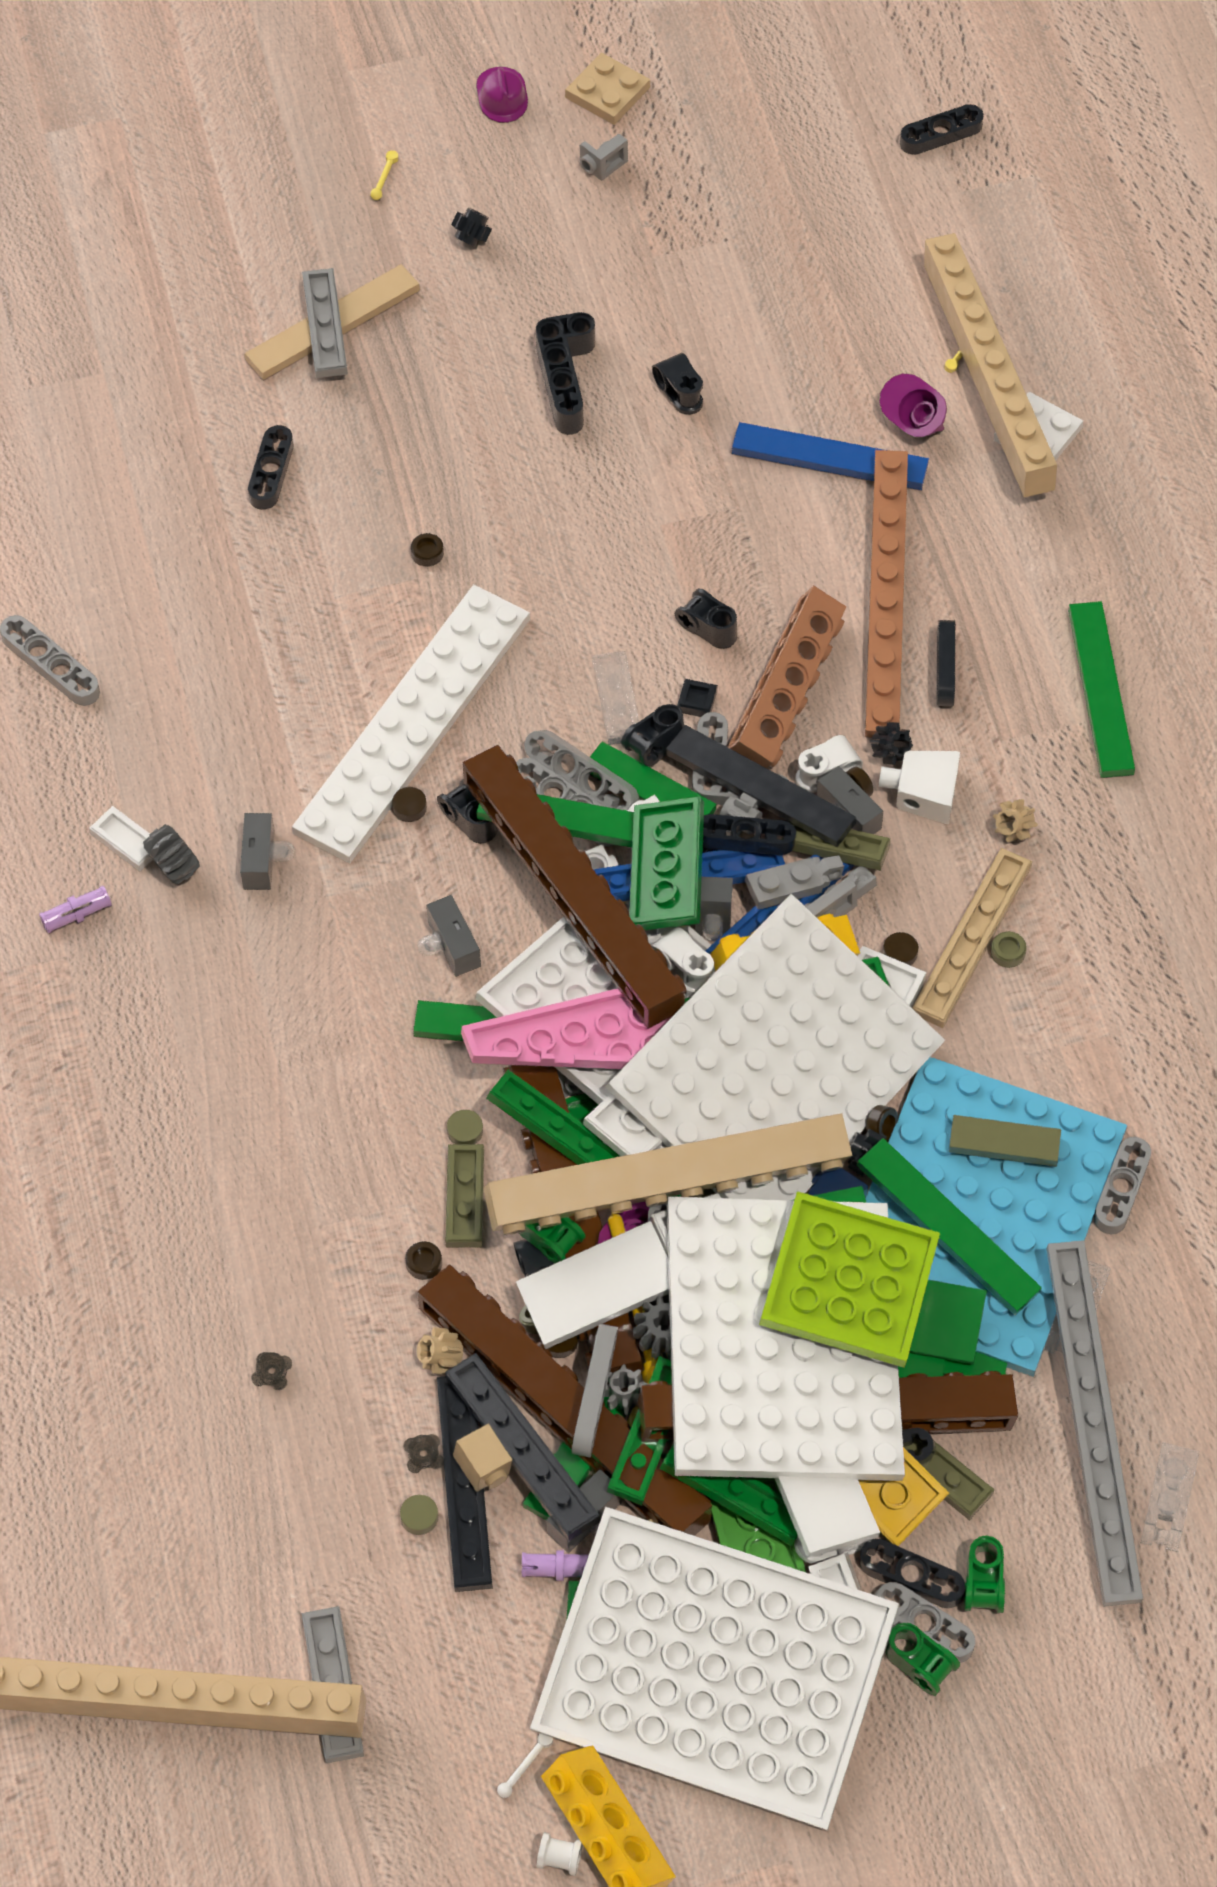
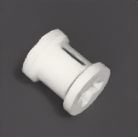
[536,1832,583,1876]

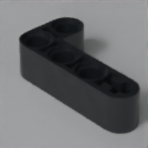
[536,312,595,435]

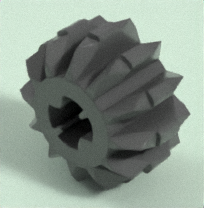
[143,824,200,884]
[633,1295,671,1360]

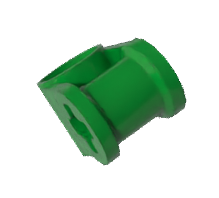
[519,1217,586,1264]
[964,1535,1005,1613]
[885,1623,960,1696]

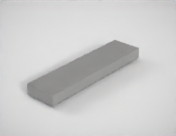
[302,268,348,378]
[301,1606,364,1764]

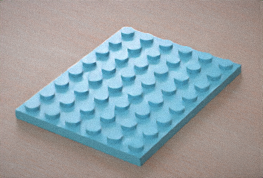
[865,1057,1127,1377]

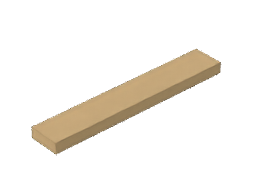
[245,264,420,380]
[912,848,1033,1028]

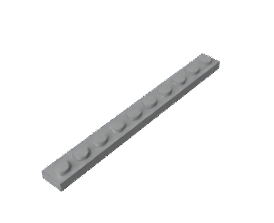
[1046,1240,1143,1607]

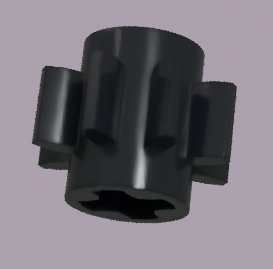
[451,207,492,246]
[870,722,913,765]
[847,1129,884,1176]

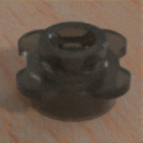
[251,1352,292,1390]
[403,1434,444,1473]

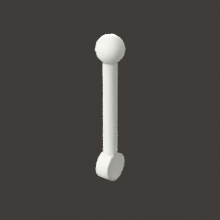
[497,1733,553,1798]

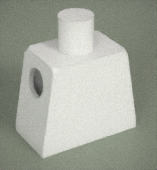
[879,751,960,824]

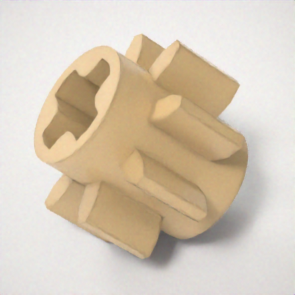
[993,799,1038,842]
[417,1327,463,1375]

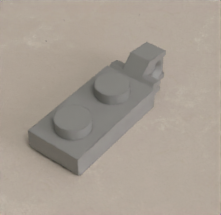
[745,855,844,909]
[804,866,877,917]

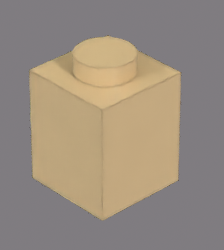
[453,1423,512,1492]

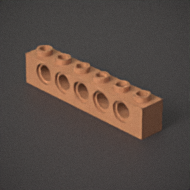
[728,585,847,768]

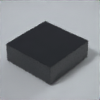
[677,679,718,717]

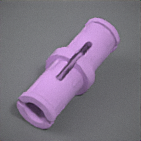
[39,886,112,933]
[522,1550,589,1581]

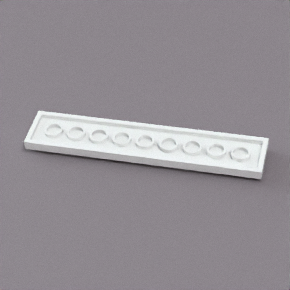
[292,584,530,864]

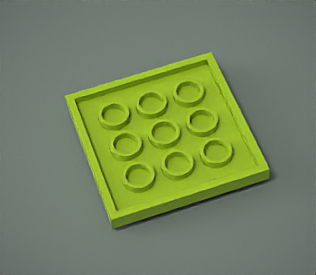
[759,1191,940,1368]

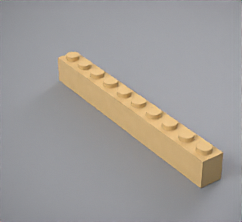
[924,233,1057,498]
[483,1113,852,1235]
[0,1657,367,1738]

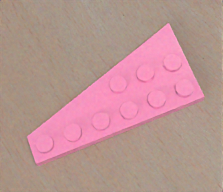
[461,989,673,1069]

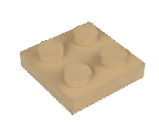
[565,52,650,125]

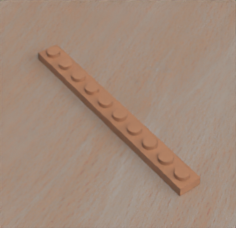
[865,450,908,738]

